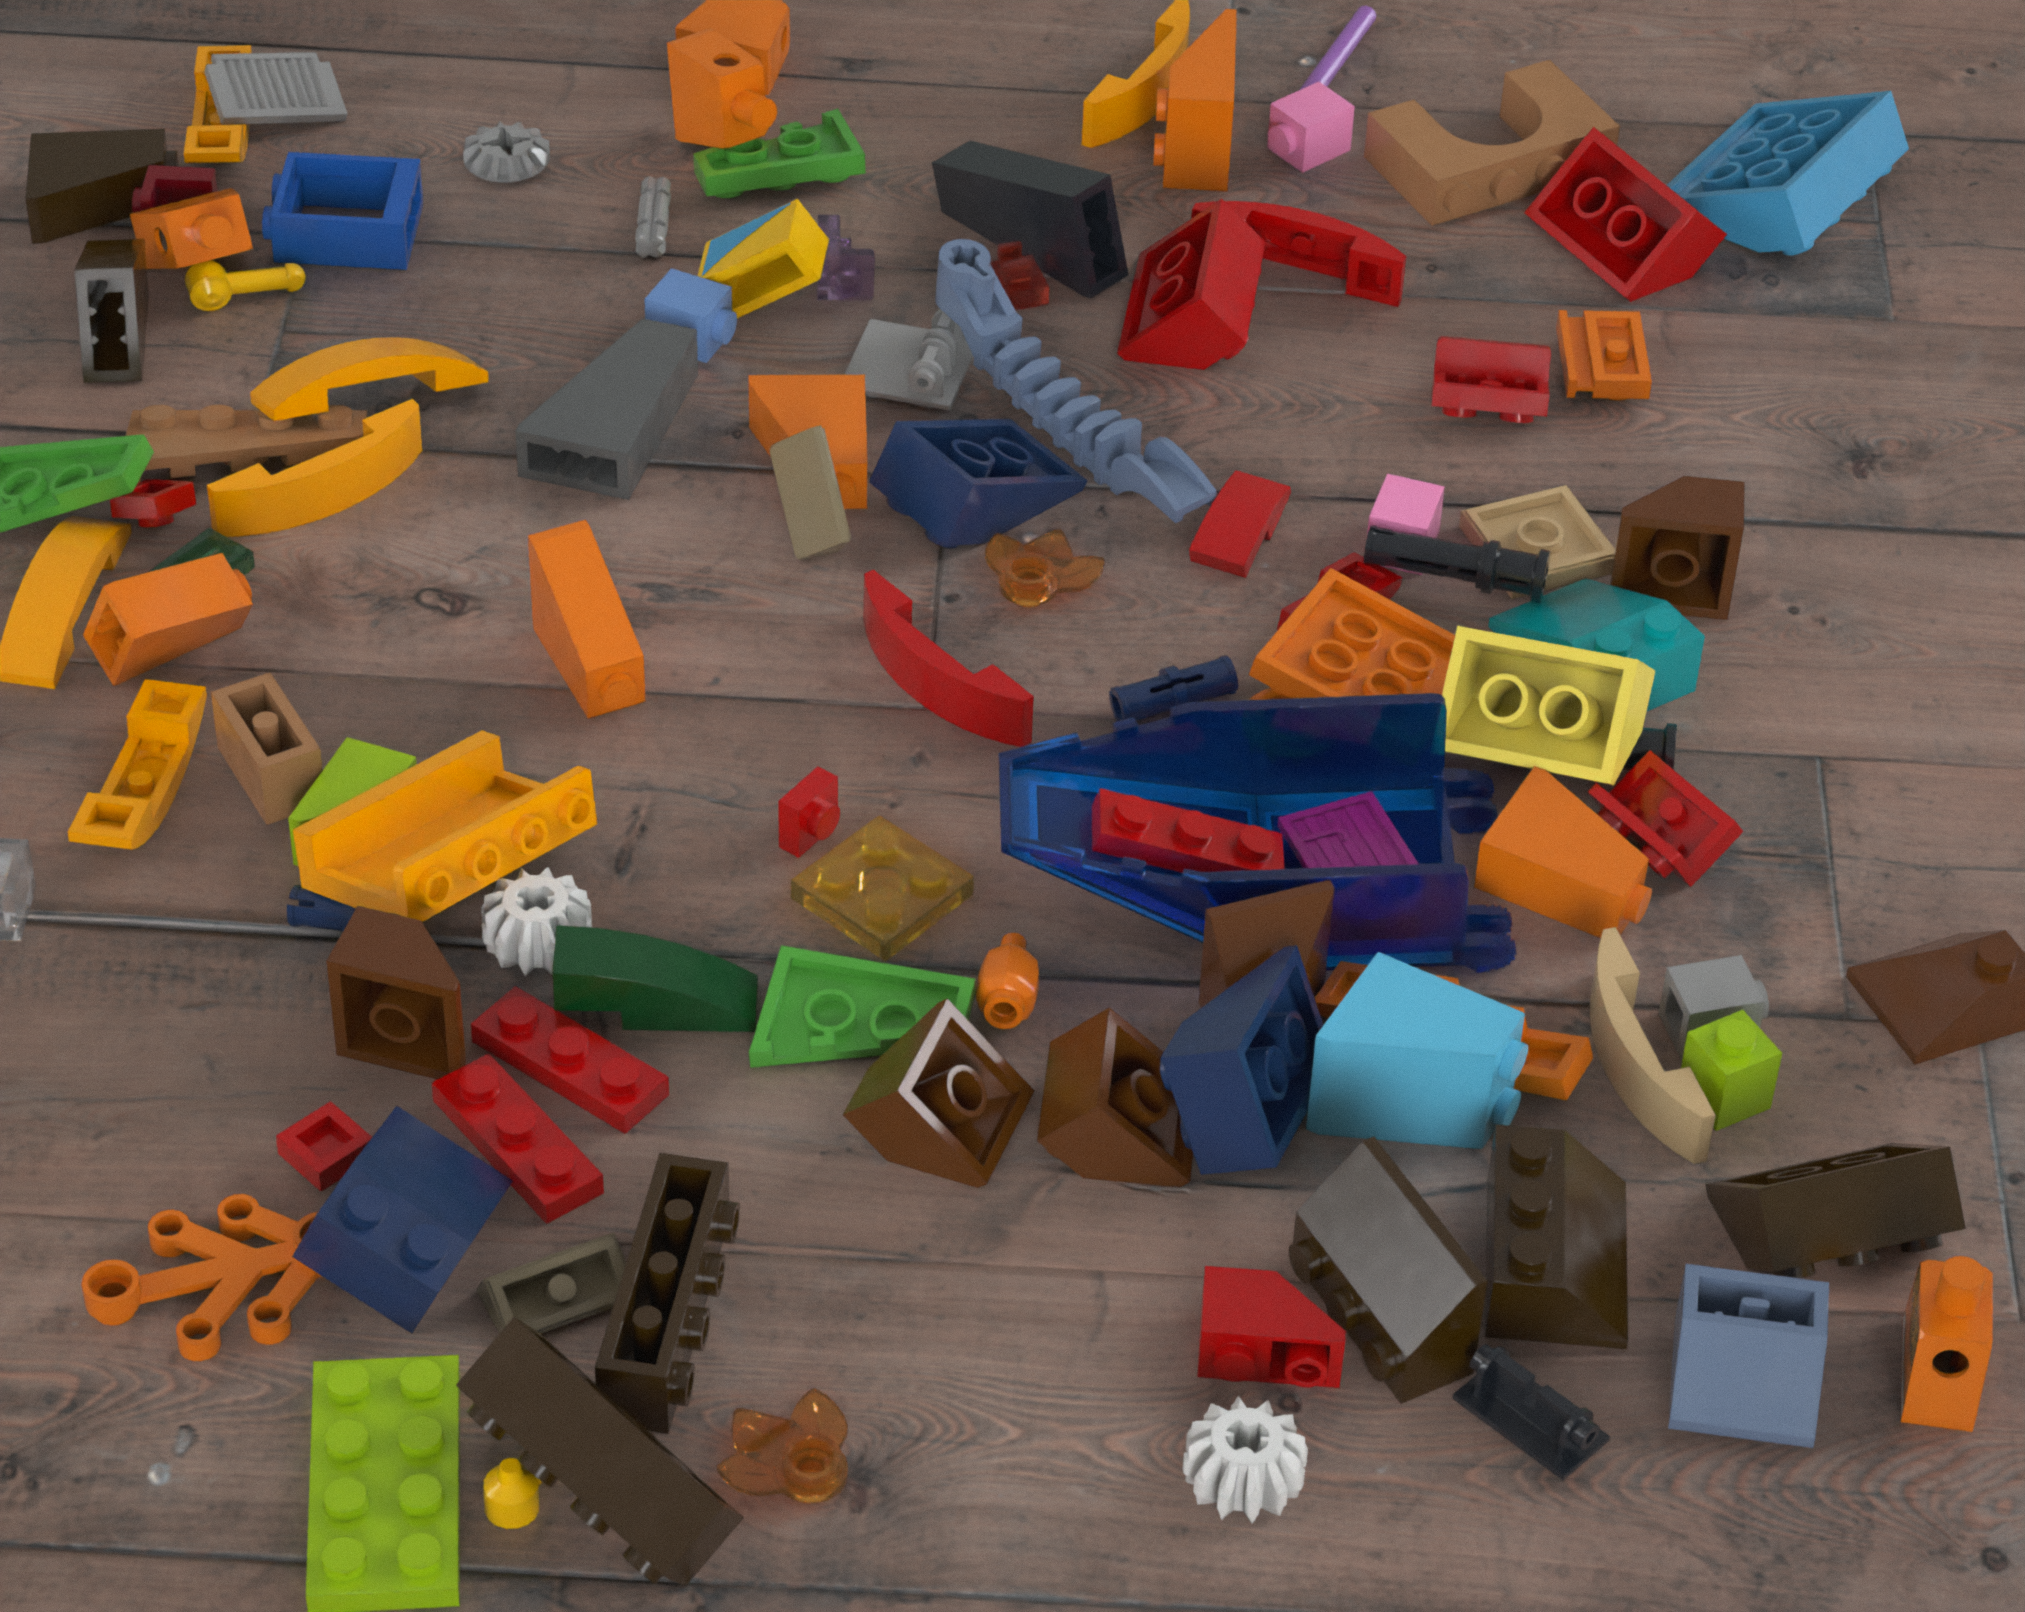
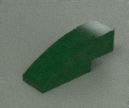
[552,925,758,1032]

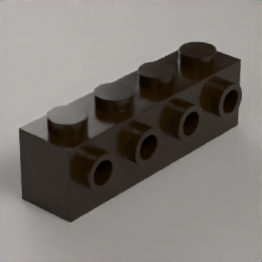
[595,1153,740,1434]
[456,1317,744,1586]

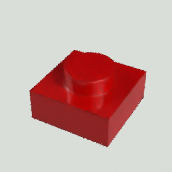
[109,479,197,528]
[778,766,840,858]
[276,1101,372,1192]

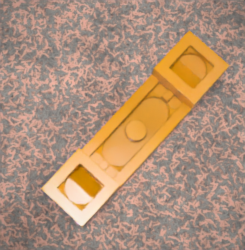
[1081,0,1190,148]
[184,45,252,164]
[250,337,489,421]
[207,399,422,537]
[0,516,132,689]
[68,679,207,850]

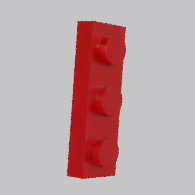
[1091,788,1285,894]
[471,986,669,1134]
[432,1053,604,1224]

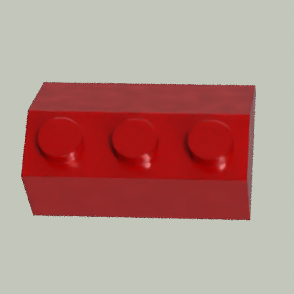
[1524,127,1727,302]
[1117,198,1266,370]

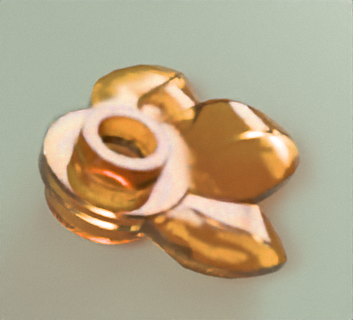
[985,529,1105,608]
[716,1388,848,1503]

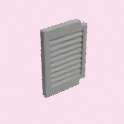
[204,52,348,125]

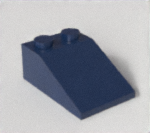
[869,419,1088,548]
[1160,945,1323,1175]
[292,1106,513,1333]

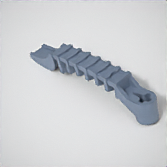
[935,239,1217,523]

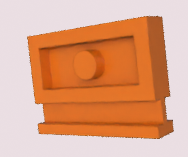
[1556,310,1652,401]

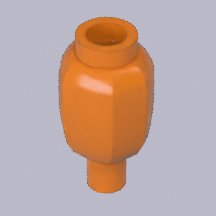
[975,933,1039,1029]

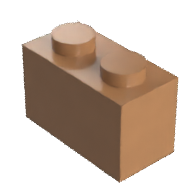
[211,672,323,825]

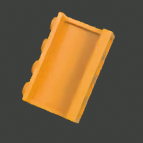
[293,730,597,922]

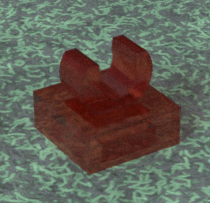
[990,240,1049,310]

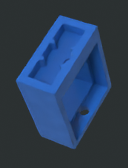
[262,152,423,270]

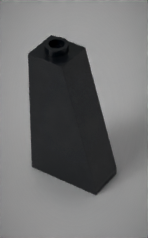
[932,141,1129,298]

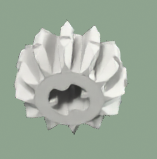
[481,867,592,977]
[1183,1395,1308,1524]

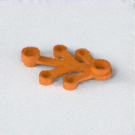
[81,1194,323,1361]

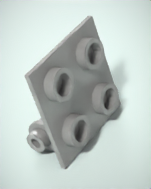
[844,309,973,410]

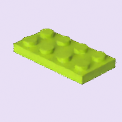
[306,1355,460,1612]

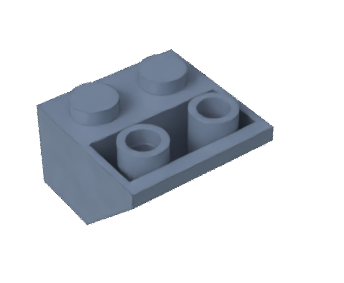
[1668,1264,1829,1448]

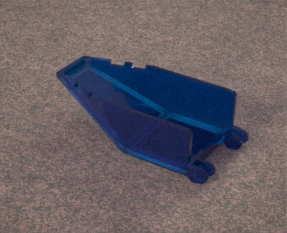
[999,693,1517,973]

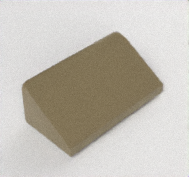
[769,425,851,560]
[477,1232,626,1335]

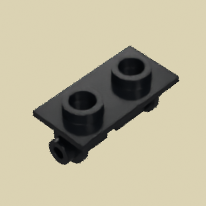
[1452,1344,1610,1481]

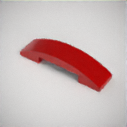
[1191,201,1406,307]
[863,570,1034,748]

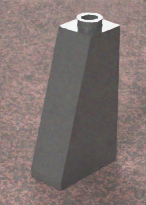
[515,318,698,500]

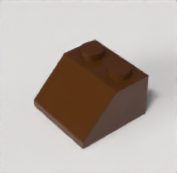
[1610,476,1745,620]
[326,906,466,1080]
[1037,1007,1193,1187]

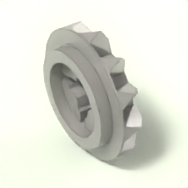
[463,121,550,183]

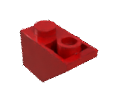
[1197,1266,1346,1388]

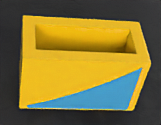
[697,199,829,318]

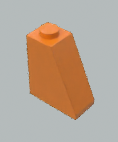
[748,375,867,509]
[528,519,646,719]
[83,553,253,687]
[1474,766,1652,938]

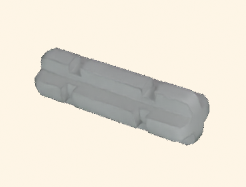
[635,176,671,259]

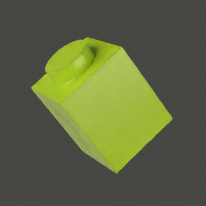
[1681,1010,1782,1131]

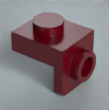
[132,165,217,230]

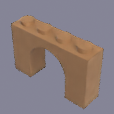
[1364,59,1620,226]

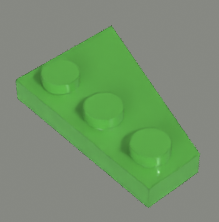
[693,109,866,198]
[0,434,154,533]
[749,945,976,1068]

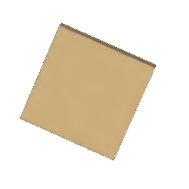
[1459,485,1615,599]

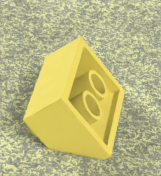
[1430,626,1655,785]

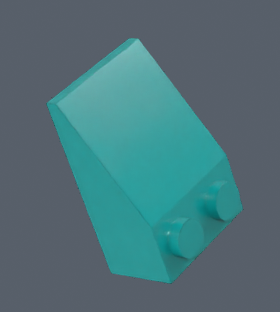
[1488,578,1705,711]

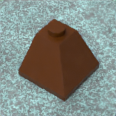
[1198,880,1335,1008]
[1846,930,2025,1065]
[843,998,1035,1188]

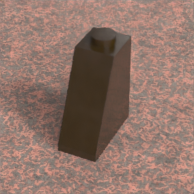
[25,128,179,244]
[74,239,149,383]

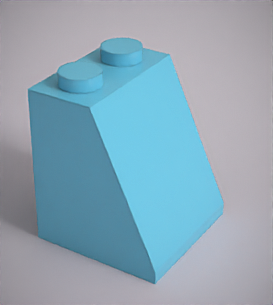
[1306,952,1528,1149]

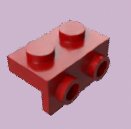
[1431,336,1551,423]
[1587,750,1743,887]

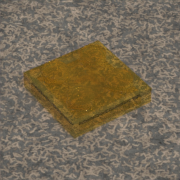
[791,815,974,961]

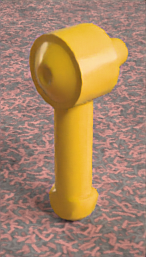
[185,261,306,311]
[483,1458,543,1529]

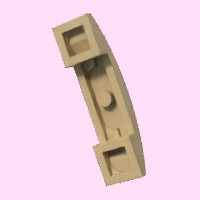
[1590,927,1716,1164]

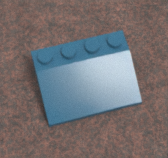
[1667,91,1909,256]

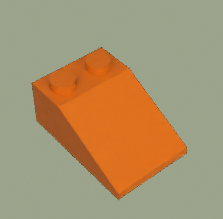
[1153,9,1237,192]

